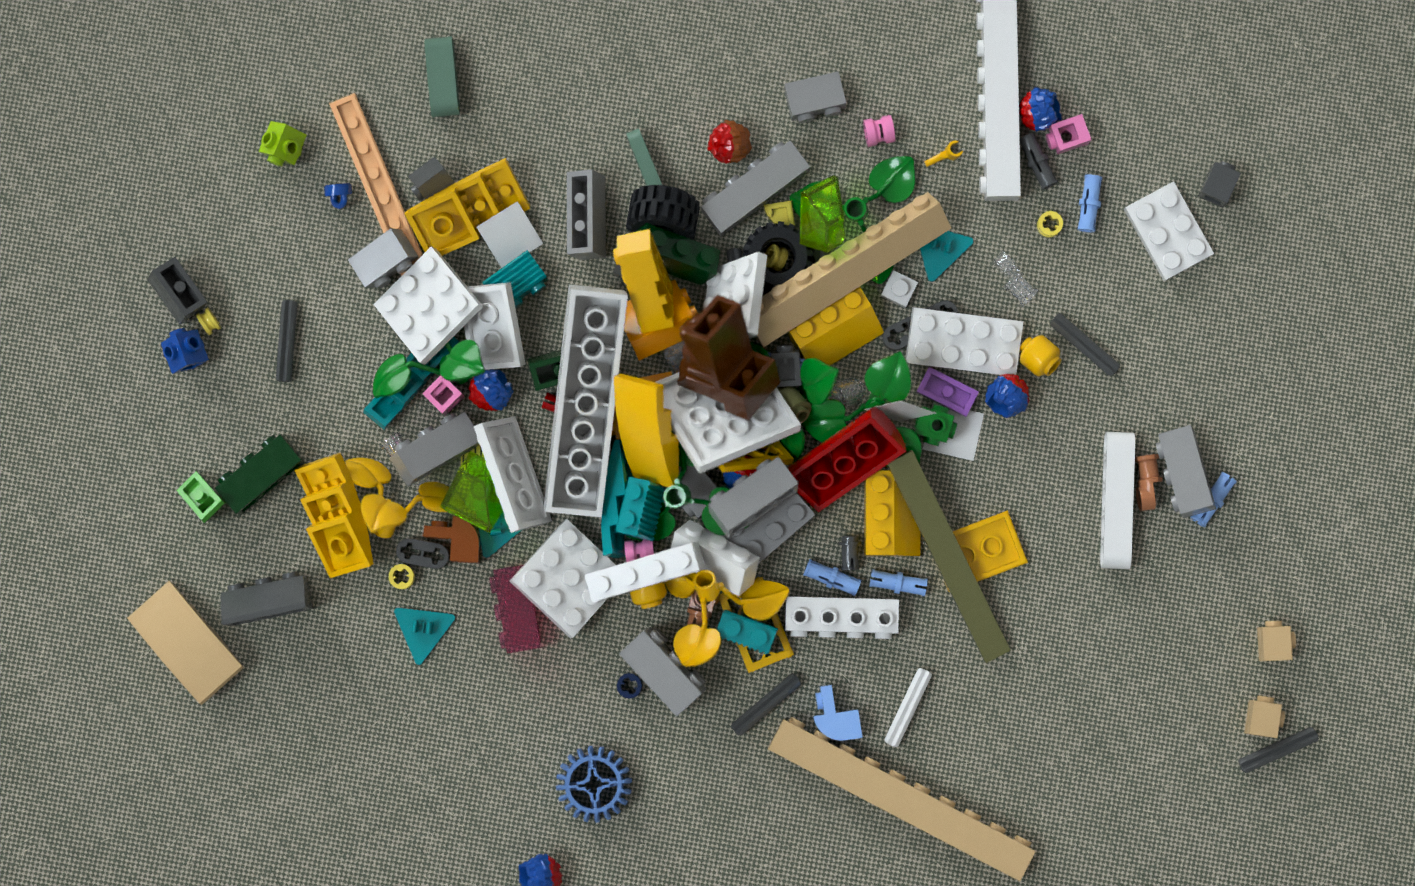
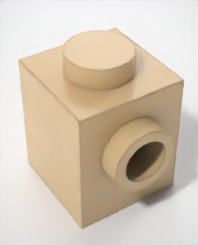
[1257,621,1296,661]
[1244,696,1285,738]

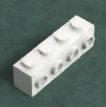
[785,597,899,639]

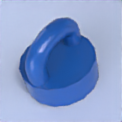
[324,183,352,209]

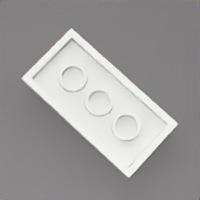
[906,307,1024,375]
[474,416,552,533]

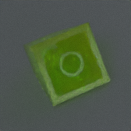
[800,175,845,253]
[440,451,503,533]

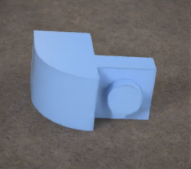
[813,685,863,741]

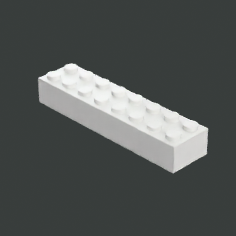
[544,284,628,517]

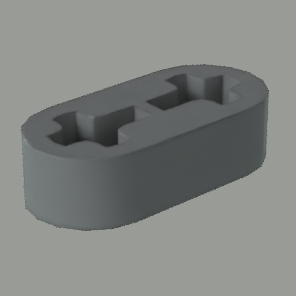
[396,538,450,569]

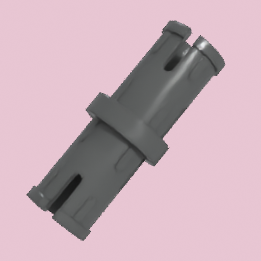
[1020,133,1058,190]

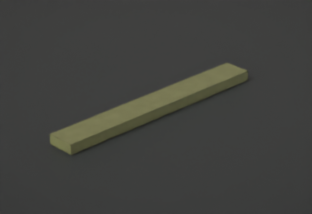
[887,450,1011,663]

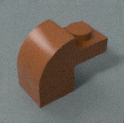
[423,516,481,564]

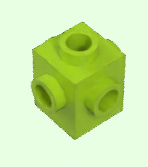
[258,121,307,167]

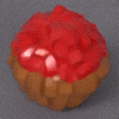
[707,120,752,164]

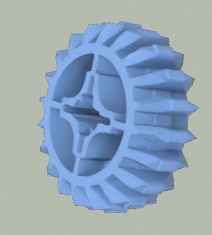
[556,746,632,823]

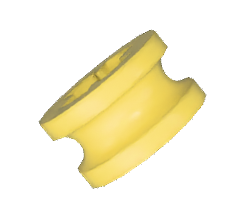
[1037,211,1063,238]
[765,244,788,272]
[196,307,221,336]
[389,564,415,589]

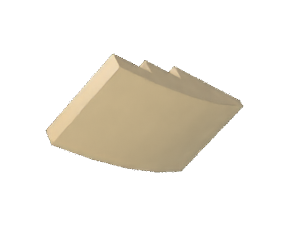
[127,581,244,705]

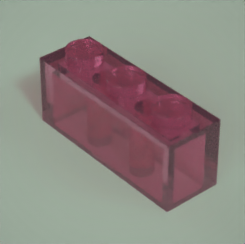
[489,565,542,654]

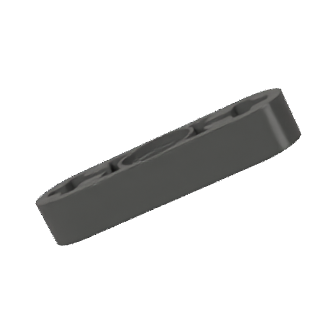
[882,300,958,351]

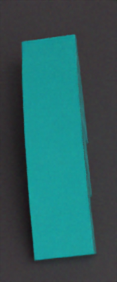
[363,337,459,430]
[601,439,635,558]

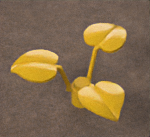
[345,458,466,538]
[665,570,789,667]

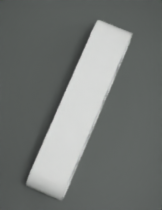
[1100,432,1135,570]

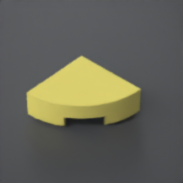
[764,201,795,225]

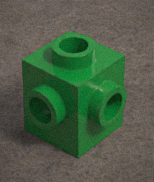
[913,404,957,447]

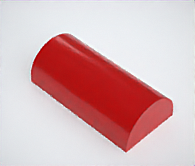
[787,407,906,513]

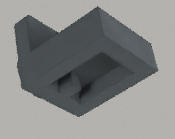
[771,344,801,387]

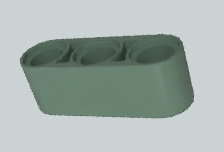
[424,36,460,118]

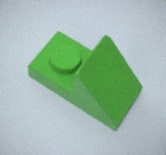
[176,471,226,523]

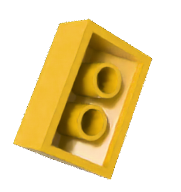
[787,287,884,366]
[864,470,920,556]

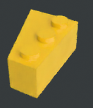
[613,229,674,334]

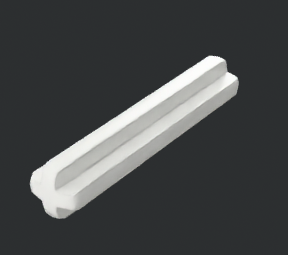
[884,668,932,747]

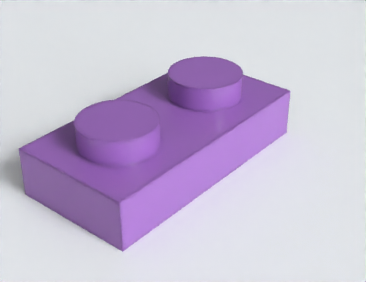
[916,367,979,418]

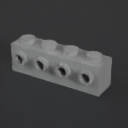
[701,141,810,237]

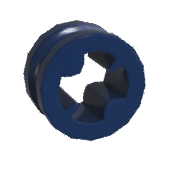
[617,673,642,699]

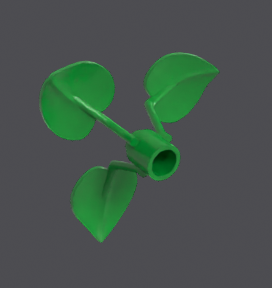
[789,156,915,284]
[373,339,485,399]
[750,341,839,464]
[800,351,922,467]
[627,429,749,541]

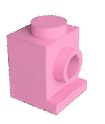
[1046,114,1091,155]
[422,375,465,416]

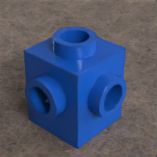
[161,328,209,374]

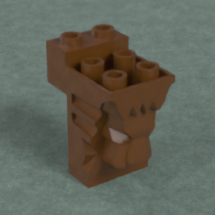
[677,294,780,421]

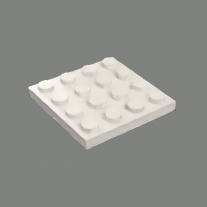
[655,372,801,474]

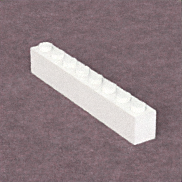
[976,0,1021,201]

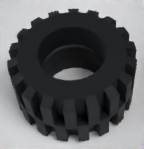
[626,185,700,240]
[743,221,813,293]

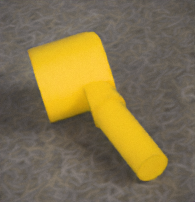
[924,140,963,167]

